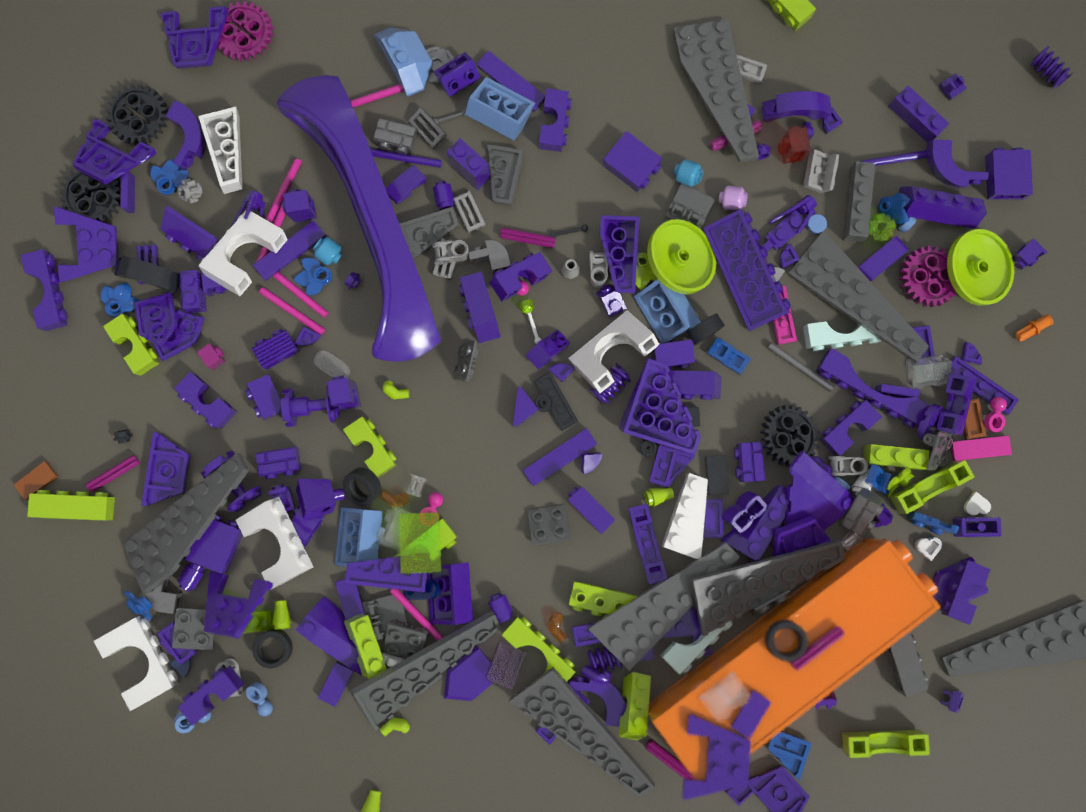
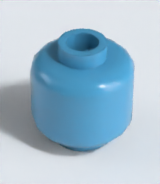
[674,159,703,187]
[313,237,342,265]

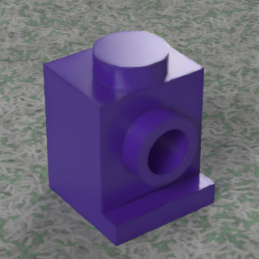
[1012,238,1047,270]
[201,274,228,296]

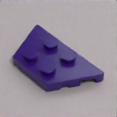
[141,432,191,506]

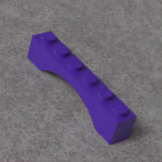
[816,348,931,429]

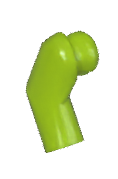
[382,380,410,400]
[380,717,410,736]

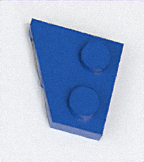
[906,512,959,535]
[767,731,812,780]

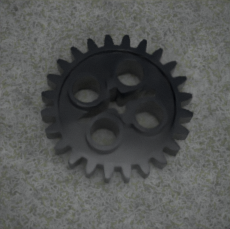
[106,84,169,146]
[59,170,121,223]
[760,404,820,467]

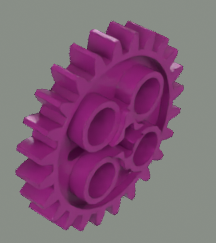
[218,0,274,62]
[899,245,956,308]

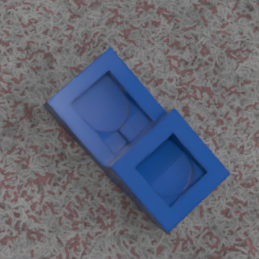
[707,337,751,375]
[865,464,894,496]

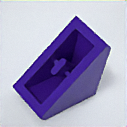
[513,387,538,427]

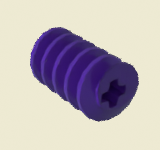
[1031,46,1074,89]
[589,363,631,404]
[587,647,623,672]

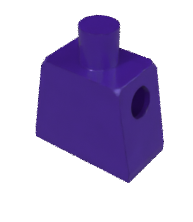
[296,479,345,521]

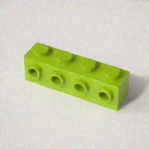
[569,581,637,616]

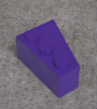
[458,271,501,343]
[667,371,722,400]

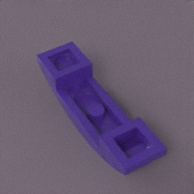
[629,504,668,584]

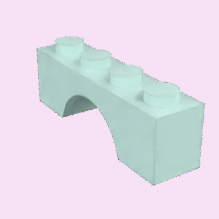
[803,321,881,351]
[660,620,733,675]

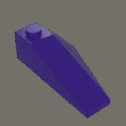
[600,215,639,294]
[296,596,362,675]

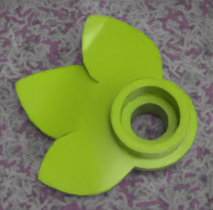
[636,252,657,290]
[886,467,914,498]

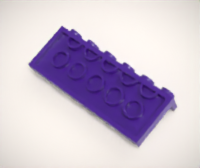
[703,209,791,331]

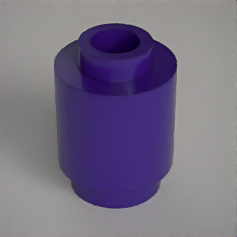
[432,181,455,211]
[177,562,205,591]
[488,592,514,623]

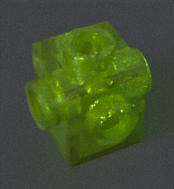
[869,213,896,242]

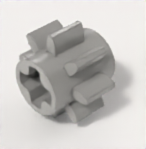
[178,179,202,203]

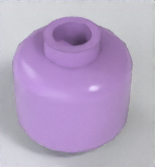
[719,186,748,211]

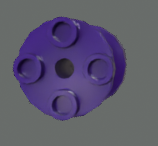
[281,385,339,427]
[201,451,262,512]

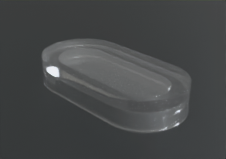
[314,351,350,378]

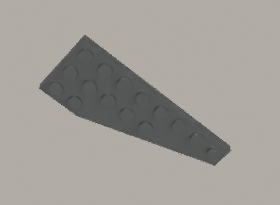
[673,19,759,163]
[123,453,249,593]

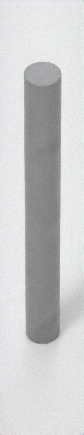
[767,342,834,392]

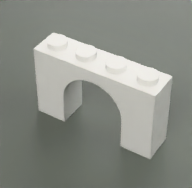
[198,211,288,296]
[568,310,659,393]
[236,497,313,589]
[94,616,179,711]

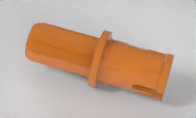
[1015,314,1053,342]

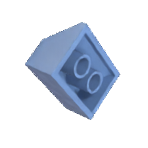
[465,77,535,140]
[634,279,700,344]
[335,507,382,567]

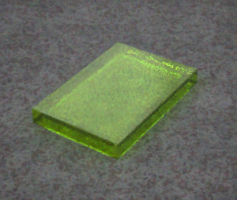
[399,513,441,574]

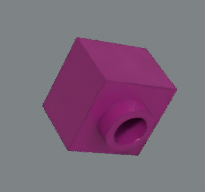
[197,343,225,370]

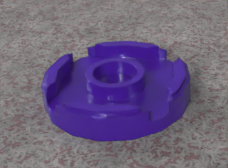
[917,404,943,440]

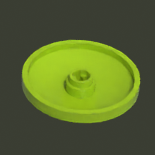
[647,219,716,294]
[947,229,1014,306]

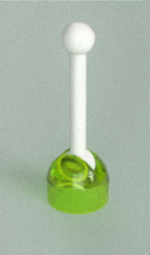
[518,299,541,344]

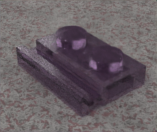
[485,641,526,690]

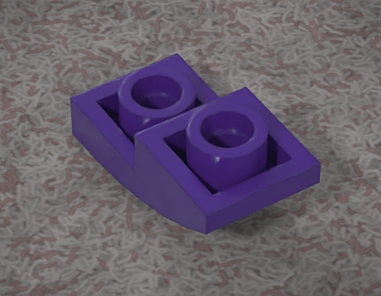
[386,165,427,204]

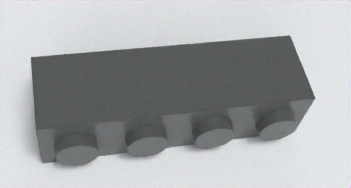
[843,161,875,243]
[886,632,928,697]

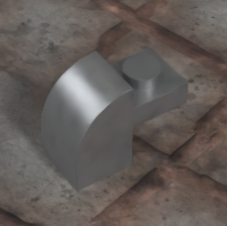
[468,240,510,274]
[145,576,183,614]

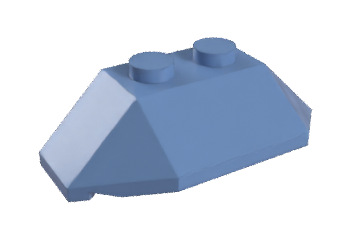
[374,27,432,97]

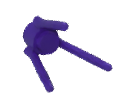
[231,191,265,227]
[769,195,817,233]

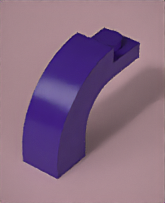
[762,91,832,122]
[166,100,206,170]
[927,140,989,189]
[569,676,626,727]

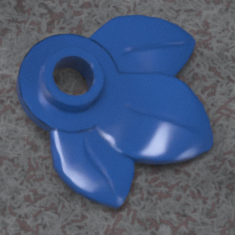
[150,159,189,195]
[878,193,911,230]
[294,258,332,295]
[101,283,140,317]
[124,590,152,621]

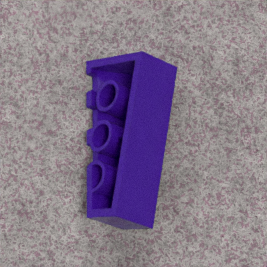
[899,186,987,229]
[720,485,791,562]

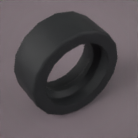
[687,313,725,345]
[343,467,381,507]
[765,620,808,662]
[252,629,293,669]

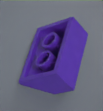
[161,206,219,261]
[427,562,473,625]

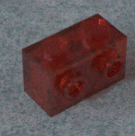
[778,126,811,164]

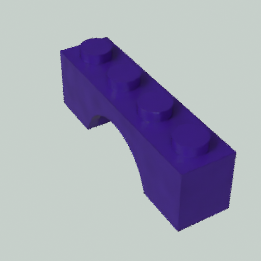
[21,249,68,331]

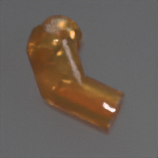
[380,490,409,508]
[549,612,567,643]

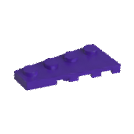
[345,552,430,592]

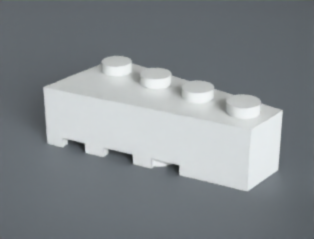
[199,107,242,194]
[661,473,708,559]

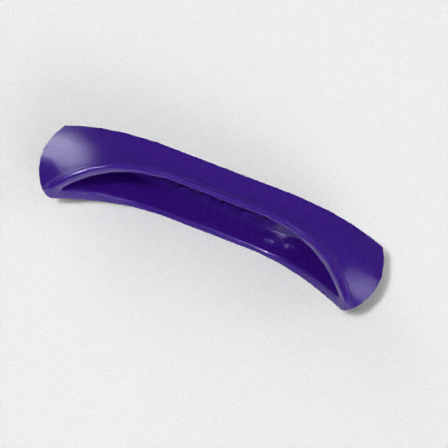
[277,75,441,362]

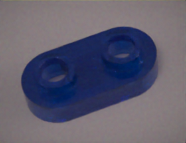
[403,579,440,600]

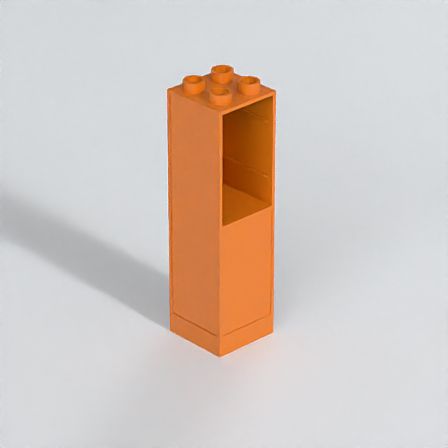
[648,538,941,780]

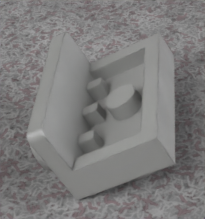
[803,149,839,193]

